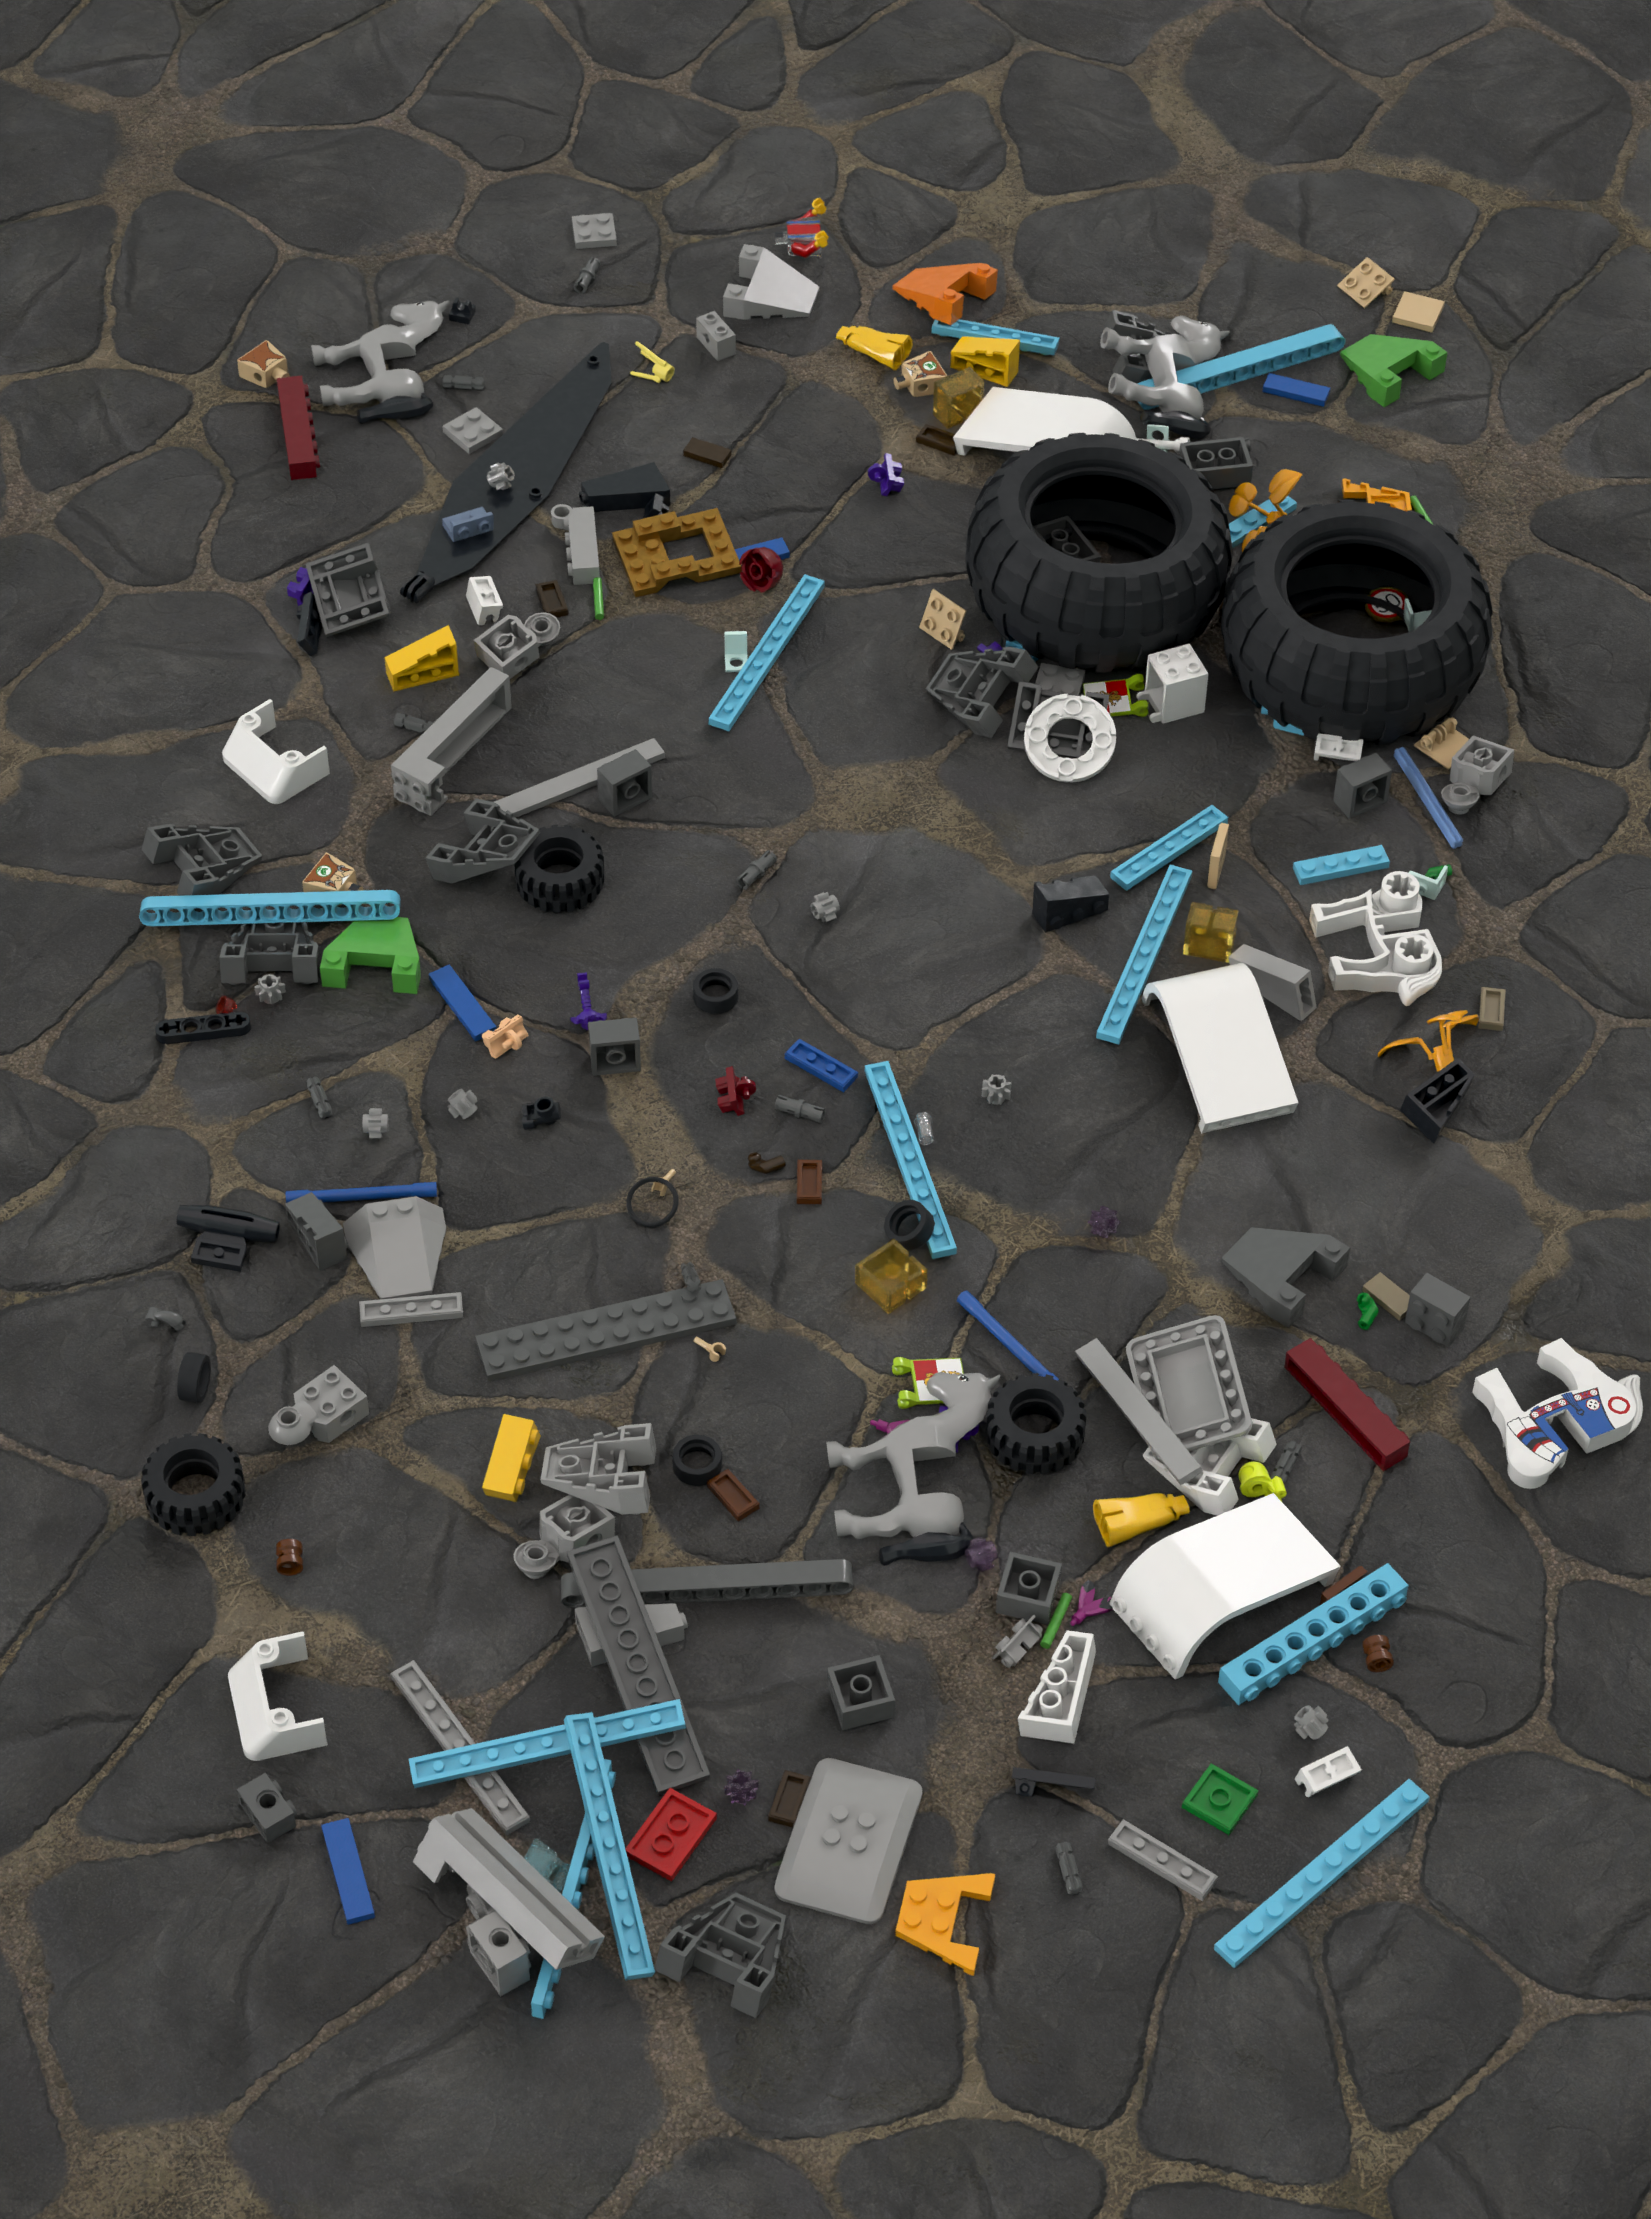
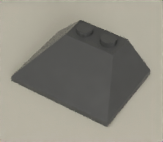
[306,543,390,637]
[1007,681,1109,758]

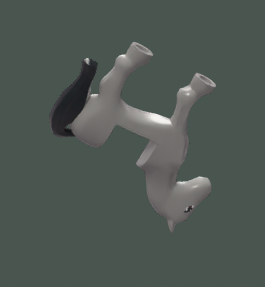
[311,300,449,423]
[1100,315,1230,439]
[827,1372,1000,1566]

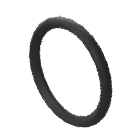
[626,1177,679,1227]

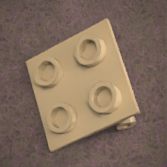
[1337,257,1395,308]
[919,589,966,650]
[1414,717,1469,770]

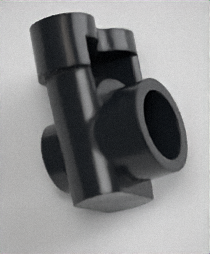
[522,1096,561,1130]

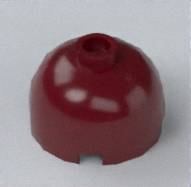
[739,547,783,592]

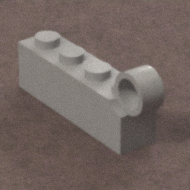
[551,504,600,585]

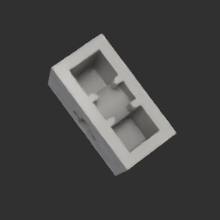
[696,311,736,361]

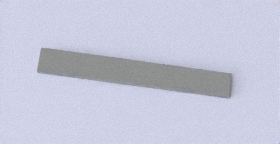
[495,738,665,818]
[1075,1338,1203,1485]
[390,1660,530,1836]

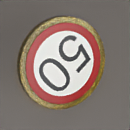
[1364,587,1409,622]

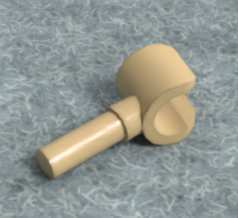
[651,1169,676,1196]
[694,1337,726,1362]

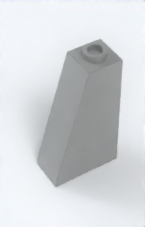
[1229,944,1317,1021]
[575,1603,688,1667]

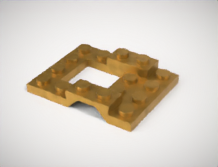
[612,508,742,598]

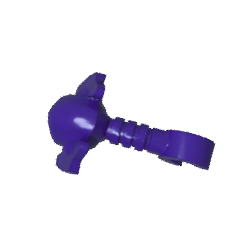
[570,972,607,1030]

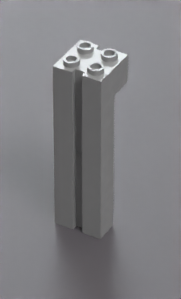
[391,667,512,816]
[413,1808,605,1970]

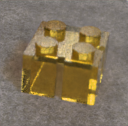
[933,367,984,429]
[1183,902,1239,963]
[855,1239,928,1314]

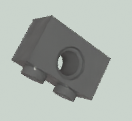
[236,1773,297,1843]

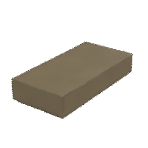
[1478,987,1506,1031]
[1362,1272,1410,1321]

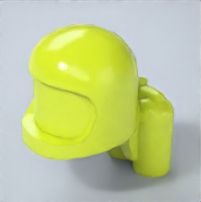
[1238,1461,1287,1503]

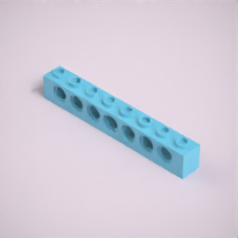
[1218,1563,1409,1705]

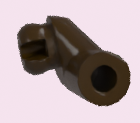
[748,1152,786,1174]

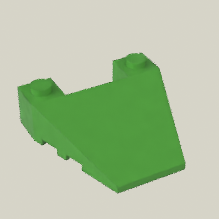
[1340,334,1447,407]
[320,917,421,994]

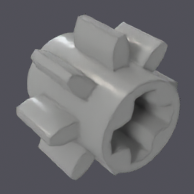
[487,462,514,490]
[811,892,840,922]
[255,974,286,1004]
[982,1075,1012,1105]
[448,1089,477,1119]
[362,1108,389,1138]
[1294,1705,1328,1740]

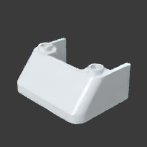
[222,699,330,804]
[228,1631,327,1761]

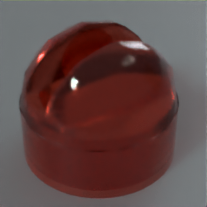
[216,996,237,1014]

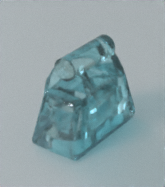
[524,1838,570,1893]

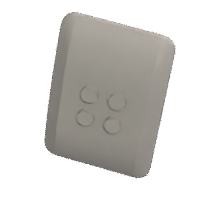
[1126,1315,1252,1458]
[774,1758,922,1924]

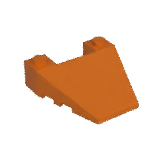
[893,263,998,326]

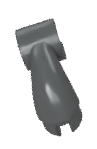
[145,1307,186,1331]

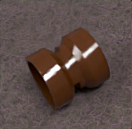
[276,1539,303,1576]
[1362,1635,1394,1672]

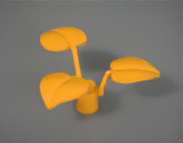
[1229,469,1303,552]
[1377,1010,1479,1072]

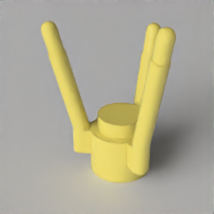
[630,341,675,383]

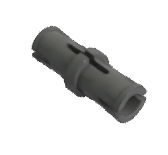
[574,257,601,294]
[736,850,777,890]
[775,1094,826,1123]

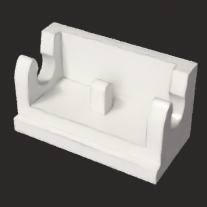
[466,576,503,625]
[1314,733,1363,762]
[1295,1746,1361,1797]

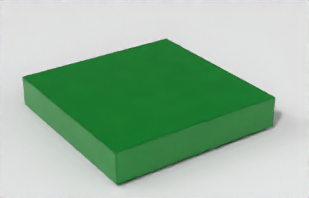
[1182,1763,1259,1835]

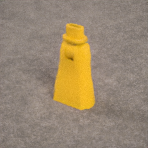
[836,326,913,371]
[1093,1493,1190,1547]

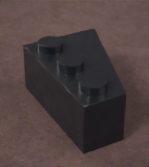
[1032,875,1109,933]
[1400,1058,1475,1144]

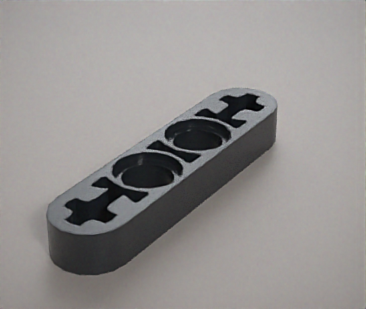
[155,1012,251,1044]

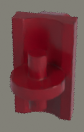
[715,1066,756,1116]

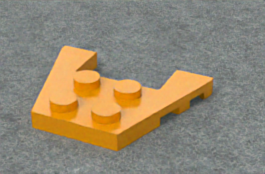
[1342,479,1412,512]
[896,1873,995,1976]

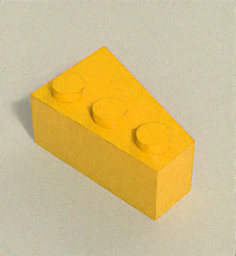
[950,336,1020,387]
[385,625,459,691]
[482,1414,541,1502]

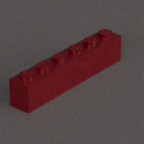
[277,375,320,480]
[1284,1338,1410,1471]

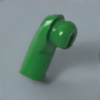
[1425,864,1452,880]
[1357,1293,1379,1330]

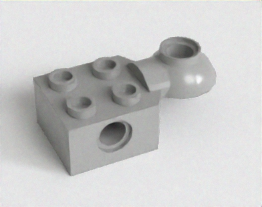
[474,612,560,679]
[1441,736,1514,814]
[268,1365,369,1445]
[513,1494,615,1579]
[466,1884,531,1997]

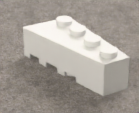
[1018,1631,1096,1744]

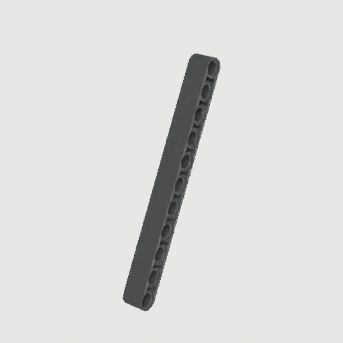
[560,1559,854,1608]

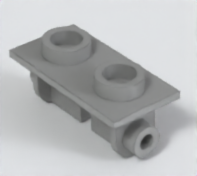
[992,1615,1043,1668]

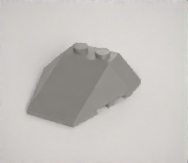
[343,1196,446,1299]

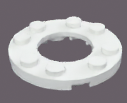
[1024,694,1116,782]

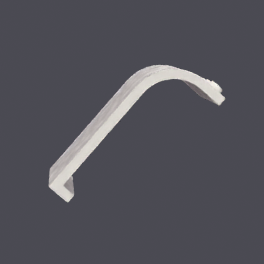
[953,387,1137,456]
[1142,963,1298,1134]
[1109,1493,1340,1679]

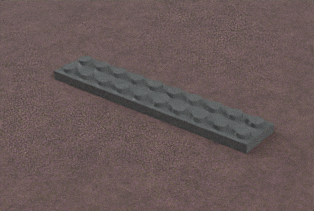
[475,1279,736,1382]
[567,1535,710,1796]

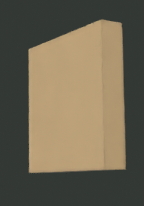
[1392,291,1445,332]
[1207,823,1229,889]

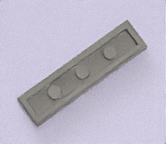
[359,1292,463,1327]
[1108,1819,1218,1901]

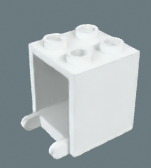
[1136,643,1208,724]

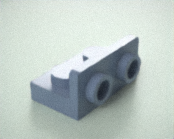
[442,507,494,542]

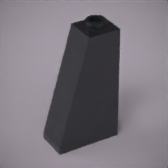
[579,462,671,512]

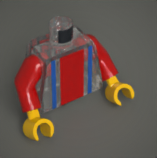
[775,198,829,258]

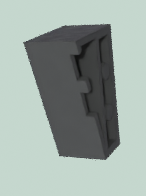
[285,1192,349,1271]

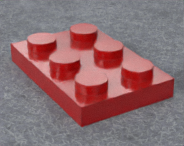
[625,1788,717,1882]

